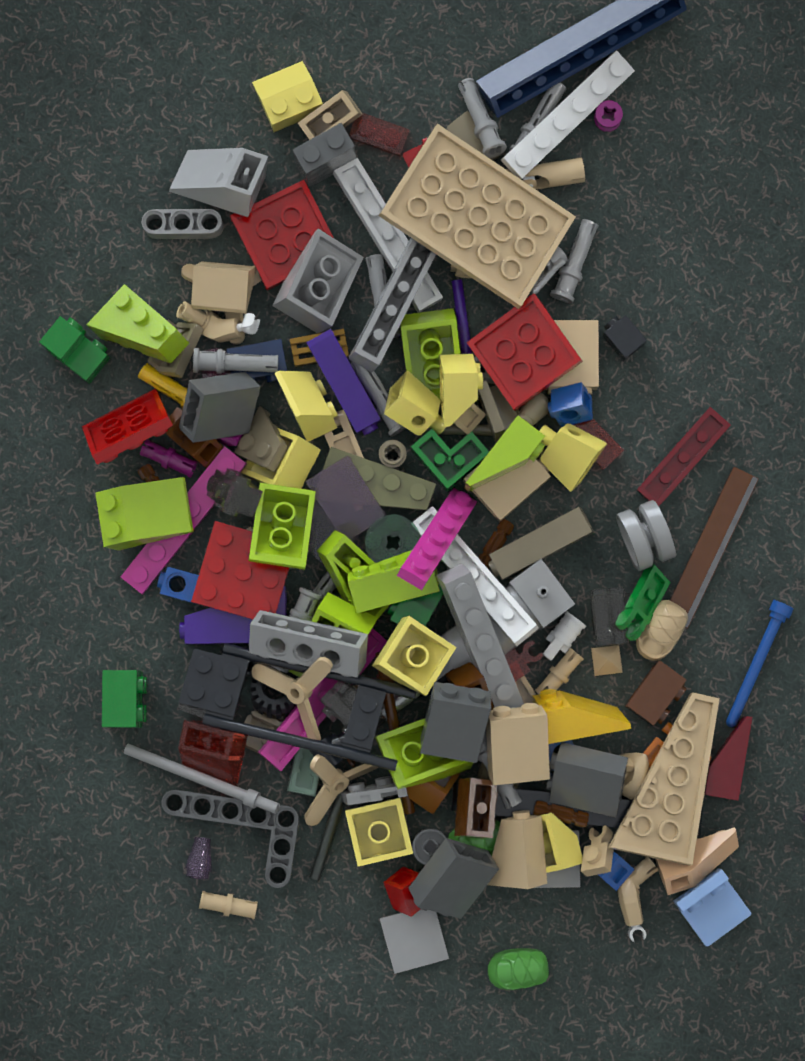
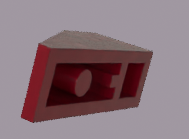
[704,716,753,801]

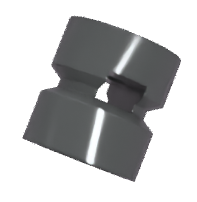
[412,828,446,865]

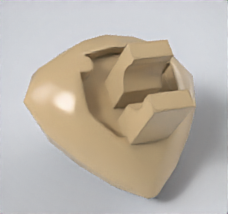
[620,752,649,800]

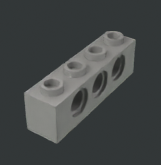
[249,610,368,677]

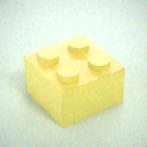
[345,797,413,866]

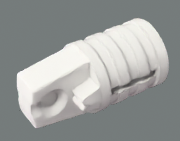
[543,611,586,661]

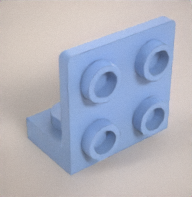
[673,868,751,946]

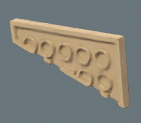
[608,693,719,866]

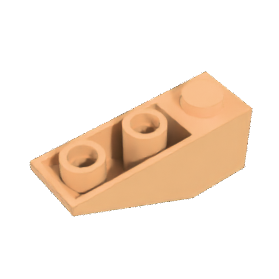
[655,827,739,895]

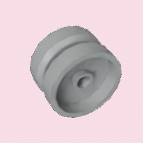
[616,500,676,571]

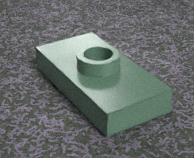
[287,748,319,797]

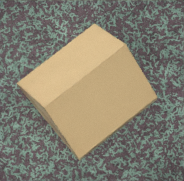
[191,261,256,314]

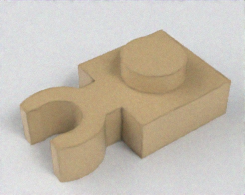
[581,825,614,877]

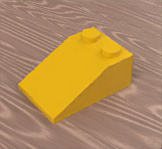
[532,689,631,744]

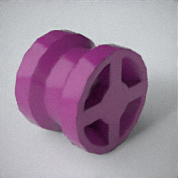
[594,100,623,132]

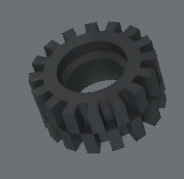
[250,665,297,719]

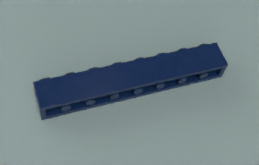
[476,0,687,118]

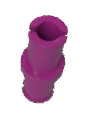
[140,439,198,478]

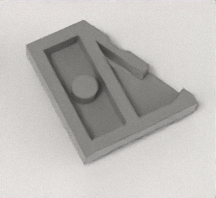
[341,776,408,805]

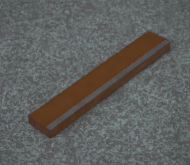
[670,467,759,629]

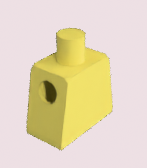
[384,370,446,435]
[539,423,607,491]

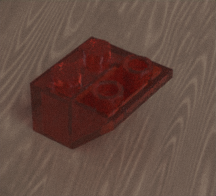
[178,720,248,786]

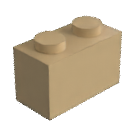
[298,90,363,140]

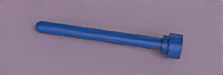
[726,600,794,727]

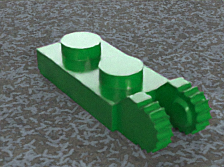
[615,564,670,641]

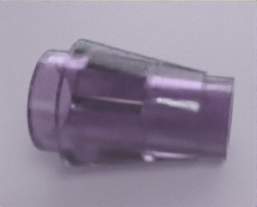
[184,837,212,880]

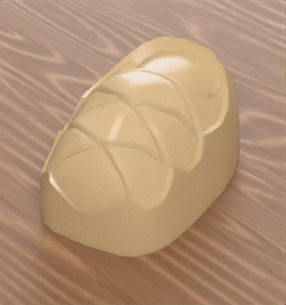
[636,600,688,661]

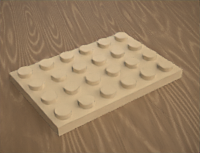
[379,124,576,309]

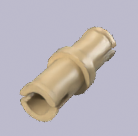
[534,648,584,694]
[199,891,258,919]

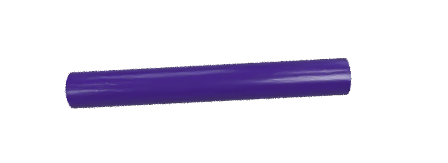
[451,279,472,354]

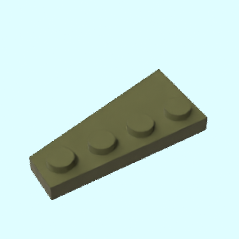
[315,447,437,511]

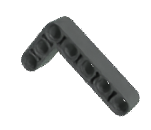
[162,790,300,888]

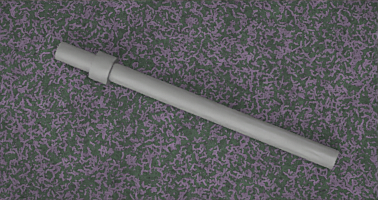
[124,743,280,814]

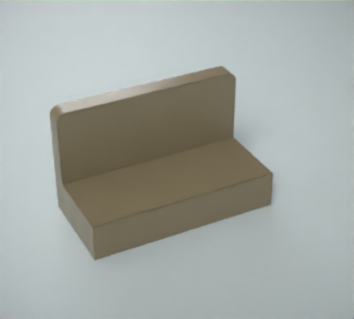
[478,380,519,443]

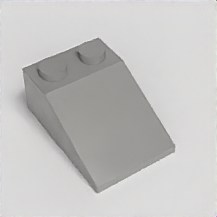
[273,229,364,334]

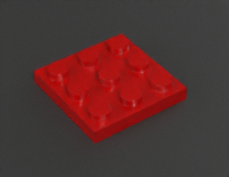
[230,180,334,291]
[467,293,583,411]
[82,389,173,465]
[191,521,290,620]

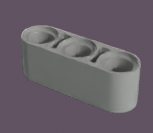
[141,209,224,239]

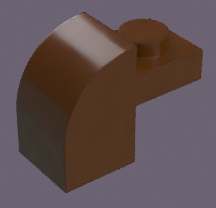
[165,407,224,469]

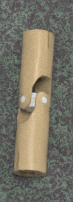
[506,158,585,189]

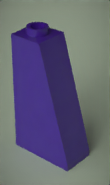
[306,329,381,436]
[179,586,287,645]

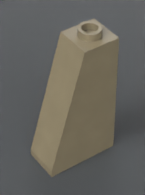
[488,507,595,579]

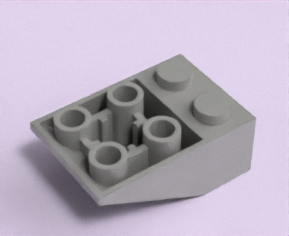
[169,148,268,217]

